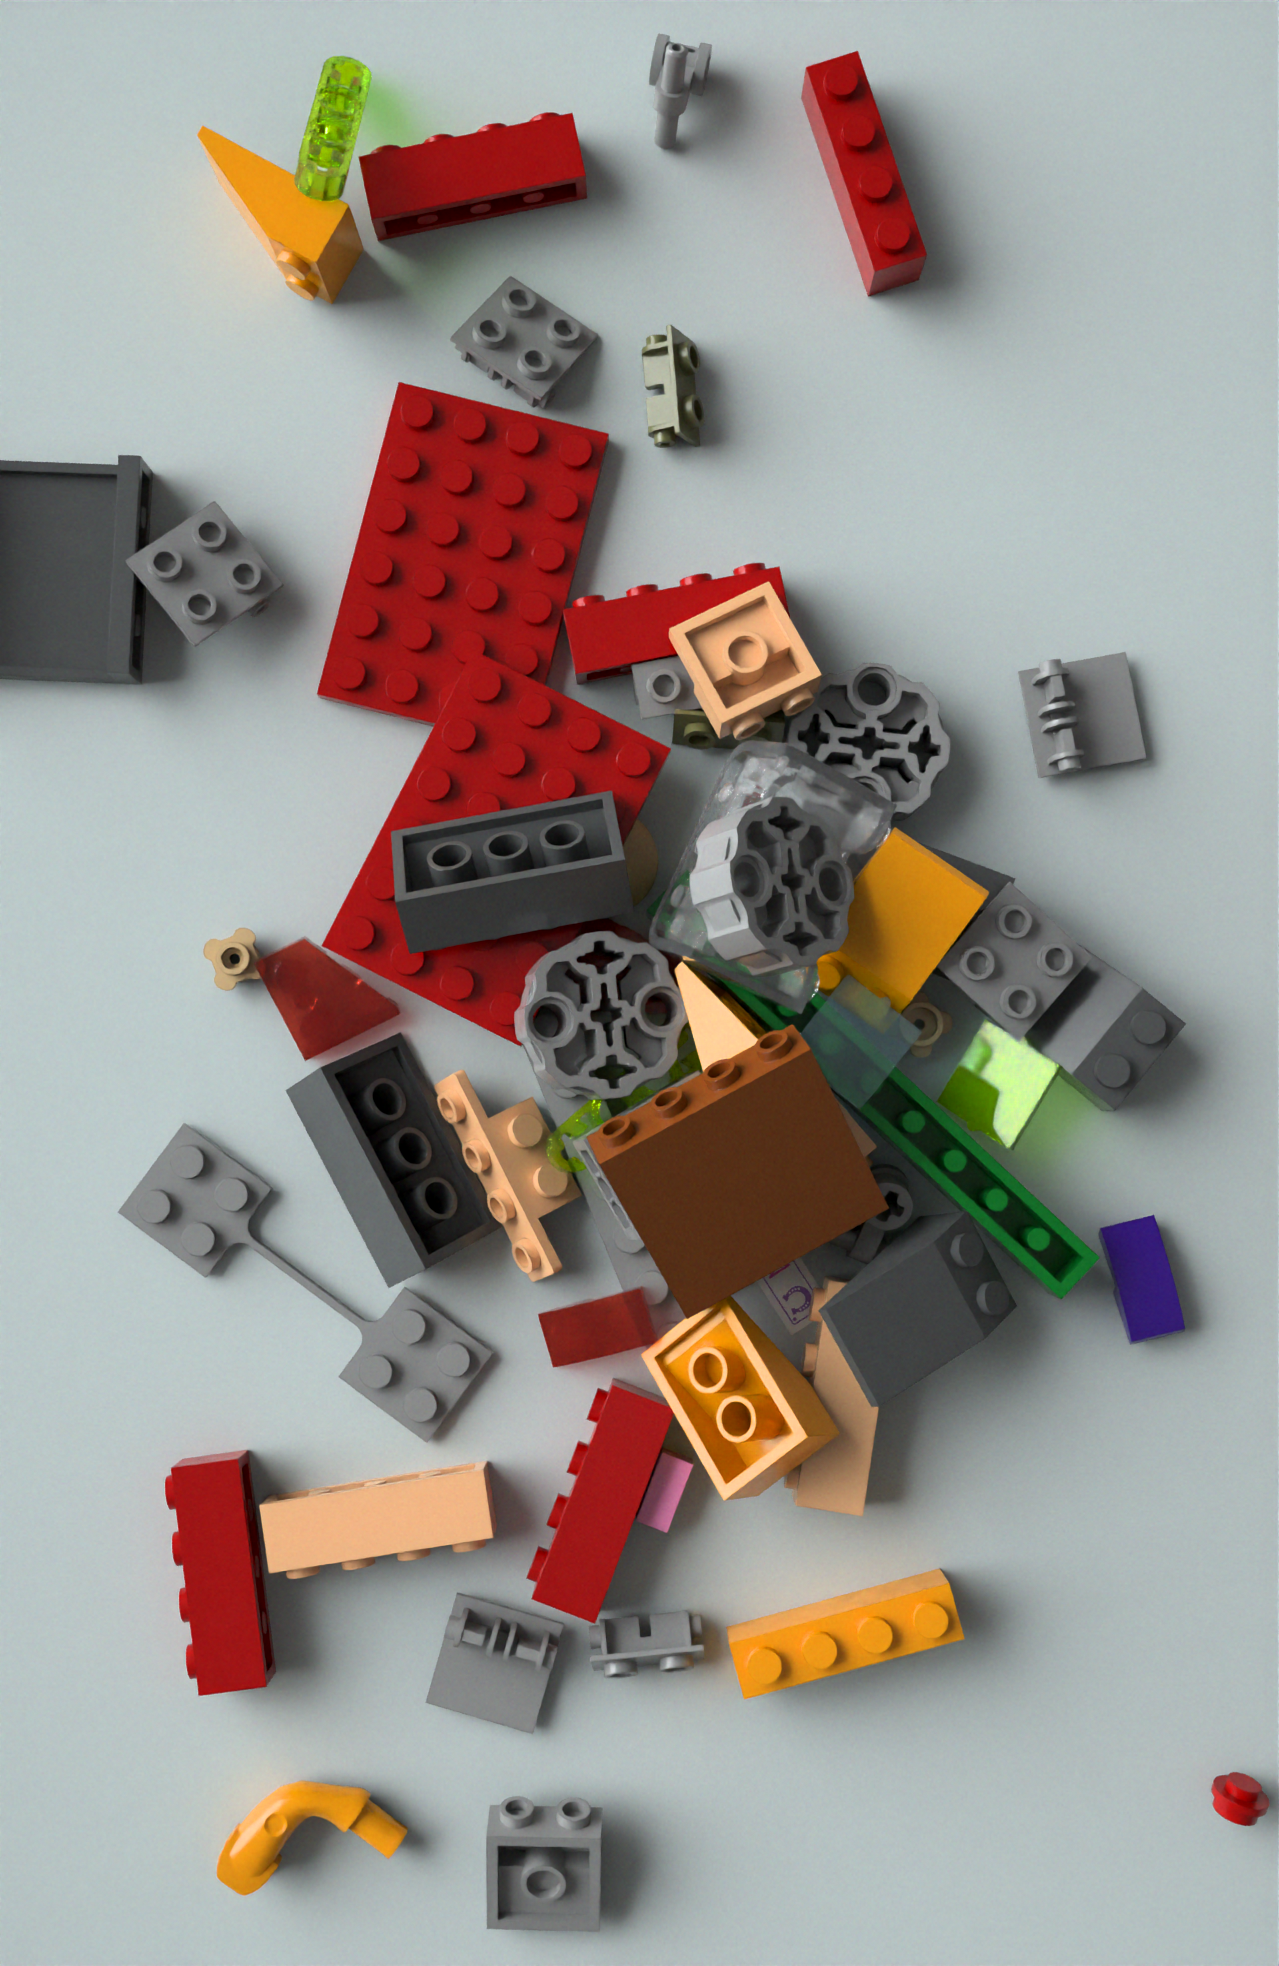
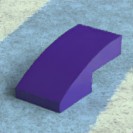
[1098,1215,1185,1345]

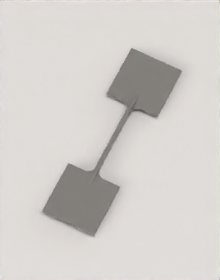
[118,1123,493,1443]

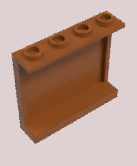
[586,1024,889,1319]

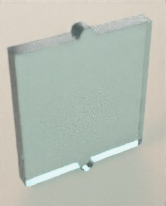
[800,974,922,1110]

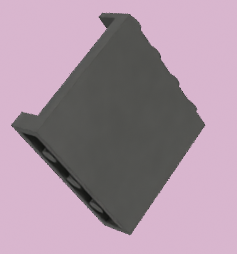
[0,455,153,685]

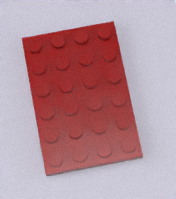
[317,382,609,727]
[321,650,671,1047]

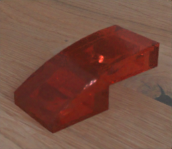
[538,1286,658,1368]

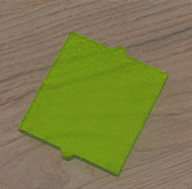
[936,1019,1063,1150]

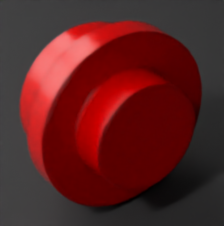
[1211,1772,1270,1826]

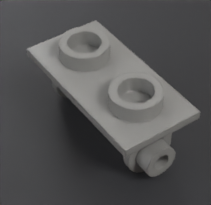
[631,656,702,720]
[589,1610,705,1678]

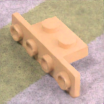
[434,1070,582,1282]

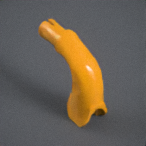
[217,1780,408,1896]

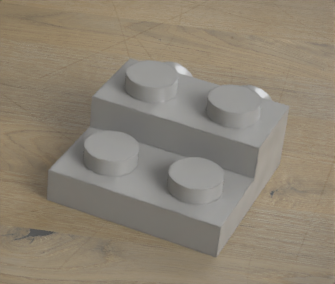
[486,1796,603,1932]

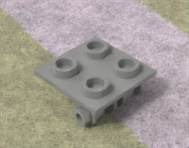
[450,276,598,409]
[126,501,283,647]
[1018,652,1147,778]
[936,882,1092,1042]
[425,1592,564,1734]

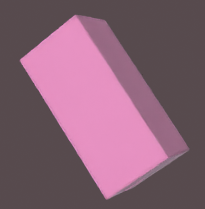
[636,1447,694,1533]

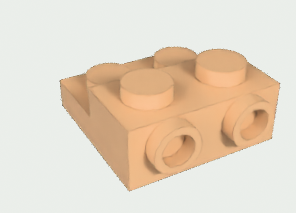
[669,581,822,740]

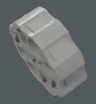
[785,663,950,826]
[690,797,855,977]
[514,931,688,1100]

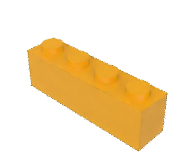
[726,1568,965,1700]

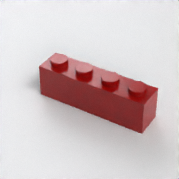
[801,51,927,296]
[358,112,587,241]
[563,563,790,685]
[526,1378,674,1624]
[165,1450,276,1696]

